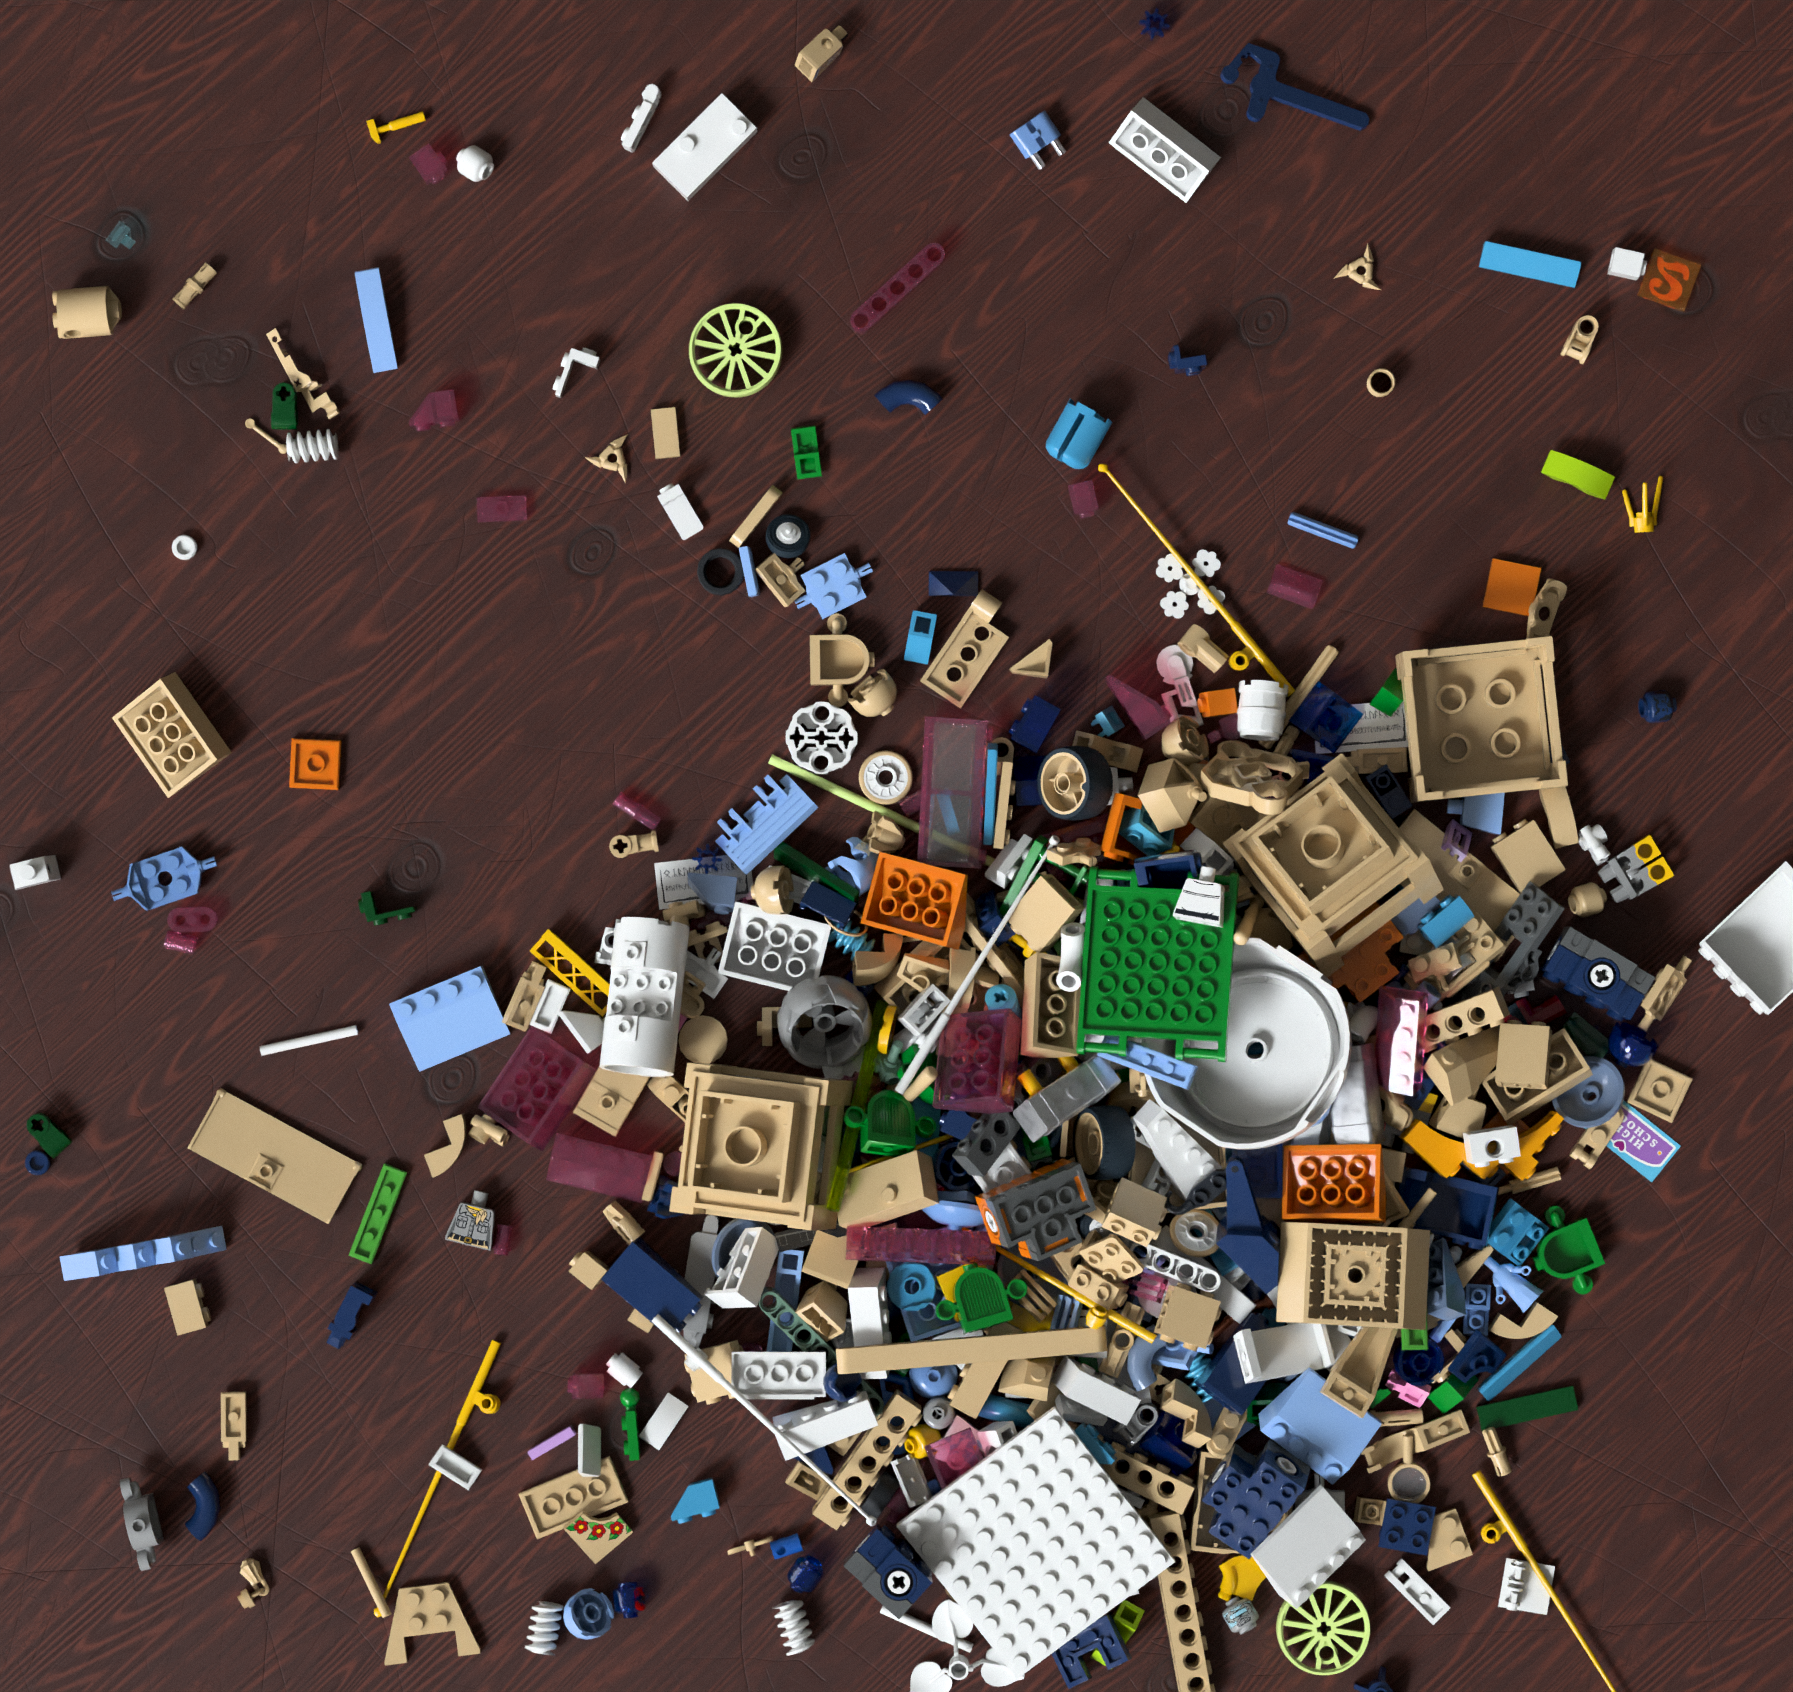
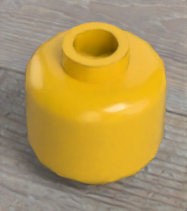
[904,1423,941,1459]

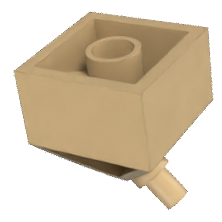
[1138,758,1207,832]

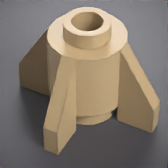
[862,811,905,854]

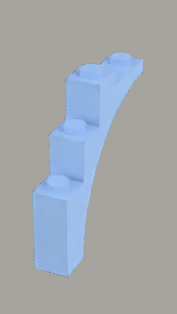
[60,1226,227,1281]

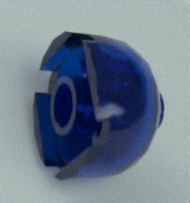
[1608,1022,1659,1068]
[1393,1338,1444,1386]

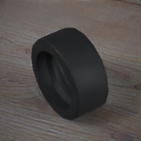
[697,548,744,596]
[860,1472,900,1518]

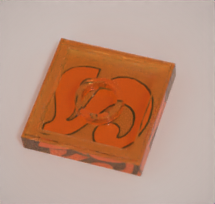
[1637,249,1701,312]

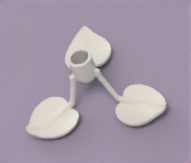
[910,1599,1025,1692]

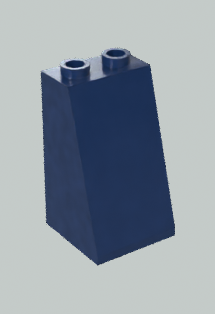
[601,1237,703,1335]
[1195,1312,1271,1415]

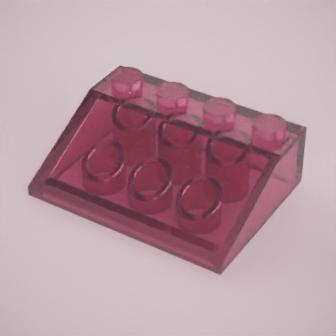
[933,1008,1022,1114]
[478,1026,597,1151]

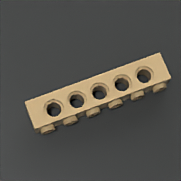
[1364,987,1510,1070]
[812,1389,922,1530]
[1068,1421,1197,1515]

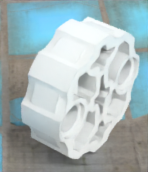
[786,702,858,774]

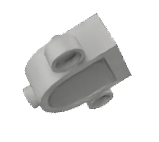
[120,1477,164,1571]

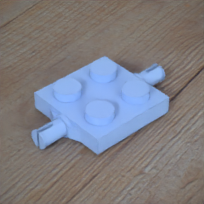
[794,553,873,619]
[1152,1340,1214,1370]

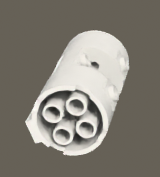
[599,917,690,1077]

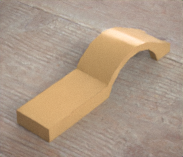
[935,947,976,1058]
[1361,1409,1470,1473]

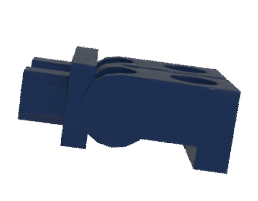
[326,1281,378,1349]

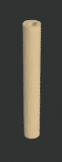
[351,1547,392,1618]

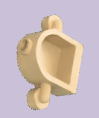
[810,613,875,707]

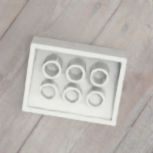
[718,901,831,991]
[1251,1485,1366,1609]

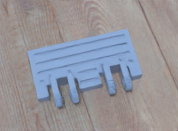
[715,774,818,875]

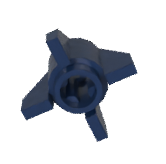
[647,1175,684,1219]
[1353,1666,1394,1692]

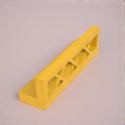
[530,929,610,1017]

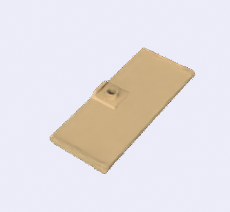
[1398,809,1520,962]
[188,1088,362,1224]

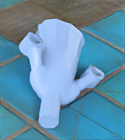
[1484,1256,1543,1313]

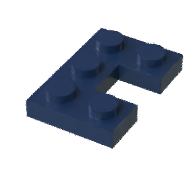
[1052,1613,1132,1689]

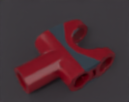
[1489,995,1566,1028]

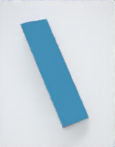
[1479,241,1582,288]
[1477,1325,1561,1401]

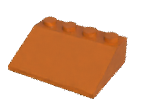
[861,852,968,950]
[1282,1144,1386,1224]

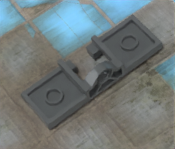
[1446,881,1565,1028]

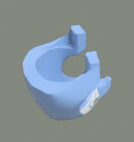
[825,837,879,897]

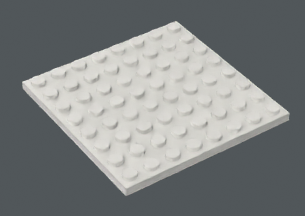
[897,1406,1175,1679]

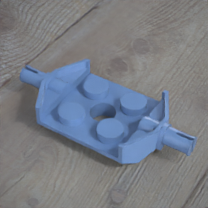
[111,846,218,911]

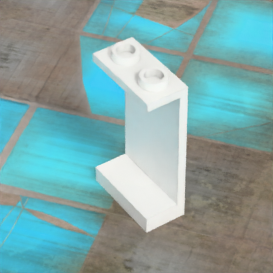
[1233,1323,1336,1384]

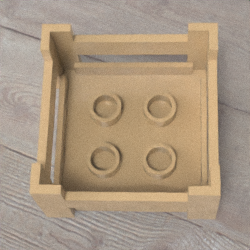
[1395,636,1568,803]
[1223,753,1444,977]
[669,1063,853,1230]

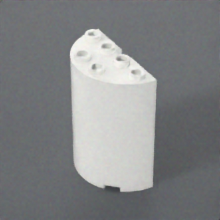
[1698,861,1793,1015]

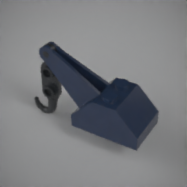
[1164,1156,1280,1294]

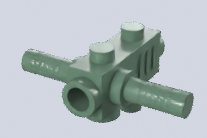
[866,1029,903,1090]

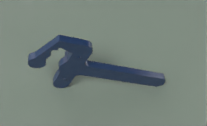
[1220,43,1370,131]

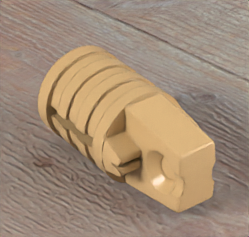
[603,1201,645,1246]

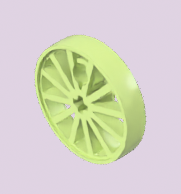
[689,303,782,398]
[1276,1580,1370,1675]

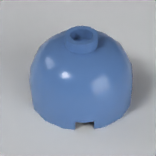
[909,1365,958,1399]

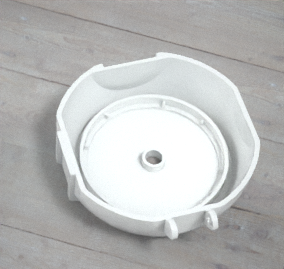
[1141,938,1352,1150]

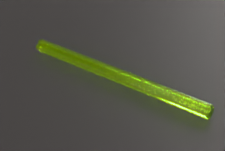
[827,1000,889,1212]

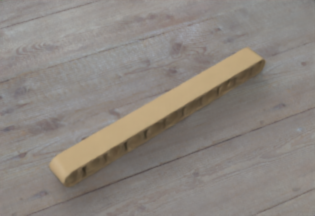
[836,1326,1107,1374]

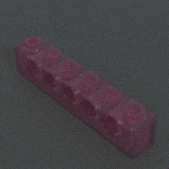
[845,1226,996,1265]

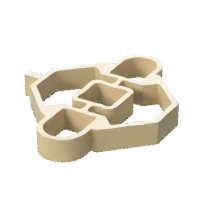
[1200,740,1310,815]

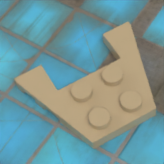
[385,1582,481,1665]

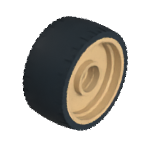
[1037,746,1113,820]
[1073,1105,1136,1180]

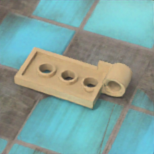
[920,589,1009,709]
[992,737,1016,849]

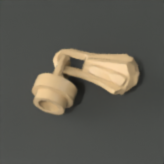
[237,1558,269,1609]

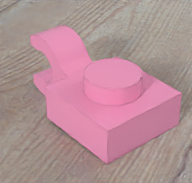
[1385,1369,1432,1408]

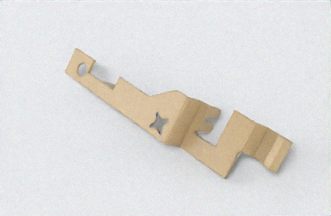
[266,328,340,419]

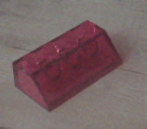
[1375,986,1428,1096]
[546,1132,653,1203]

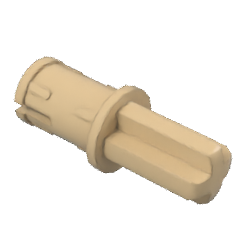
[1482,1427,1512,1476]

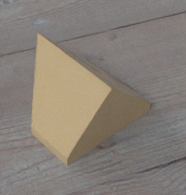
[1009,639,1052,679]

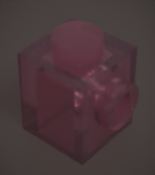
[409,144,448,185]
[1067,480,1099,519]

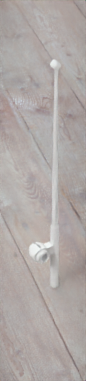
[895,835,1060,1095]
[652,1314,877,1526]

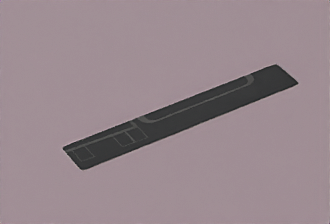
[775,1217,898,1252]

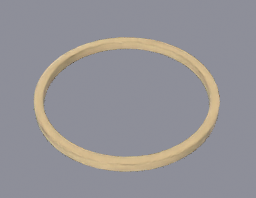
[824,910,868,937]

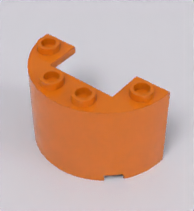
[1100,793,1196,865]

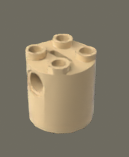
[52,286,122,339]

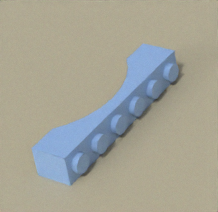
[767,1248,804,1352]

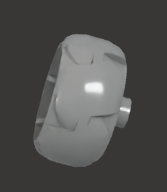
[777,975,872,1069]

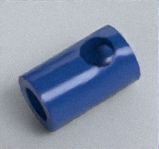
[770,1533,803,1560]

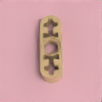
[729,485,783,548]

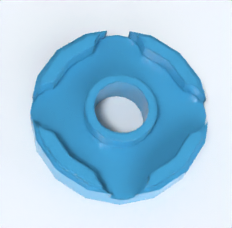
[887,1262,936,1311]

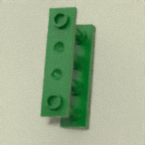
[999,835,1090,948]

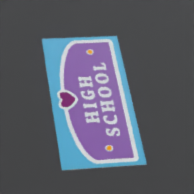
[1585,1100,1681,1182]

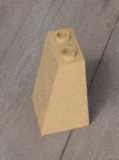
[801,1196,870,1289]

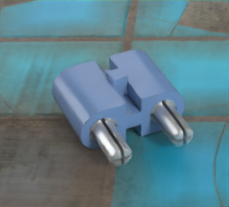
[1009,110,1066,170]

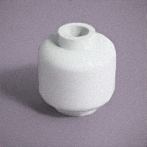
[456,145,494,182]

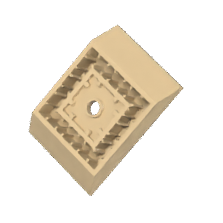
[1276,1222,1430,1330]

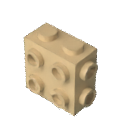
[1102,1177,1168,1247]
[1154,1282,1221,1352]
[684,1340,744,1405]

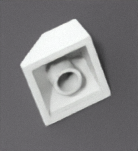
[558,1010,605,1054]

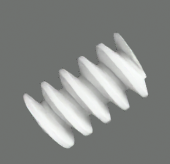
[286,429,339,463]
[772,1600,815,1656]
[525,1601,564,1655]

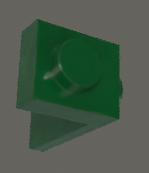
[358,891,417,926]

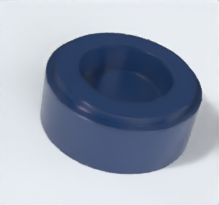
[25,1150,51,1175]

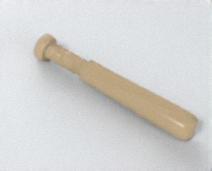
[1233,894,1264,945]
[902,1066,938,1104]

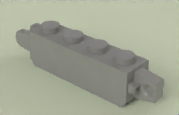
[683,1215,719,1349]

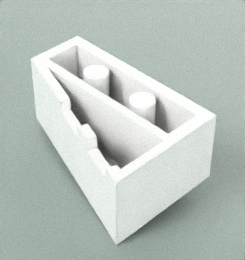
[704,1227,779,1308]

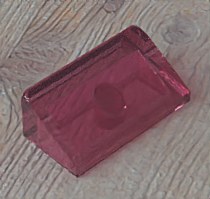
[1267,564,1323,609]

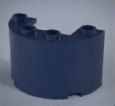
[1134,849,1207,889]
[1391,1167,1499,1250]

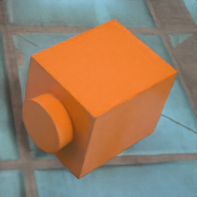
[1197,688,1238,718]

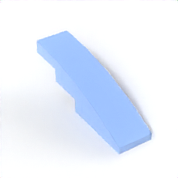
[355,267,398,373]

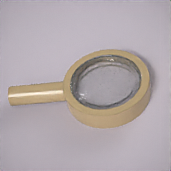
[1387,1434,1430,1503]

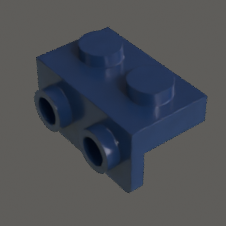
[1168,345,1207,376]

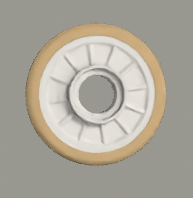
[859,750,913,804]
[1169,1209,1219,1257]

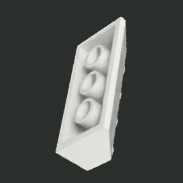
[1109,97,1221,203]

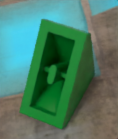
[1369,668,1403,717]
[1427,1372,1479,1414]

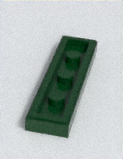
[774,841,859,906]
[1476,1385,1578,1431]

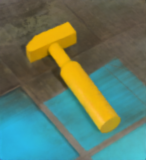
[366,111,426,144]

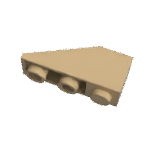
[646,1075,689,1122]

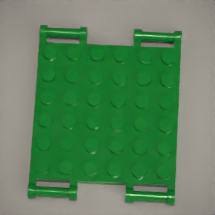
[1076,866,1239,1062]

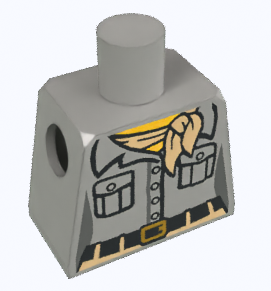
[445,1190,495,1251]

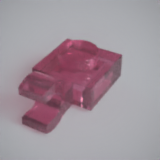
[1206,713,1241,744]

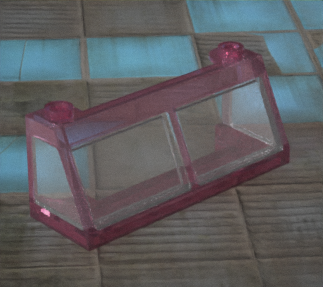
[917,716,993,869]

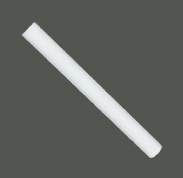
[260,1025,358,1056]
[880,1606,974,1653]

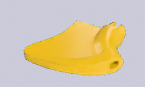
[1218,1555,1266,1601]

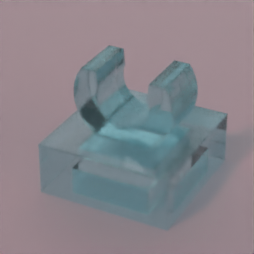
[105,221,136,249]

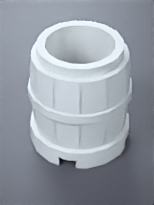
[1237,680,1289,741]

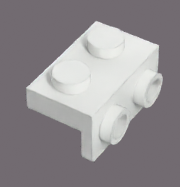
[985,834,1032,889]

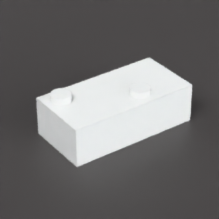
[652,93,757,201]

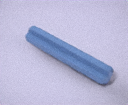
[1287,512,1358,549]

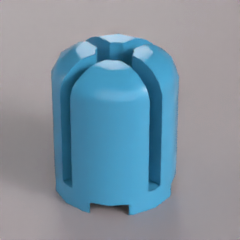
[1046,398,1112,469]

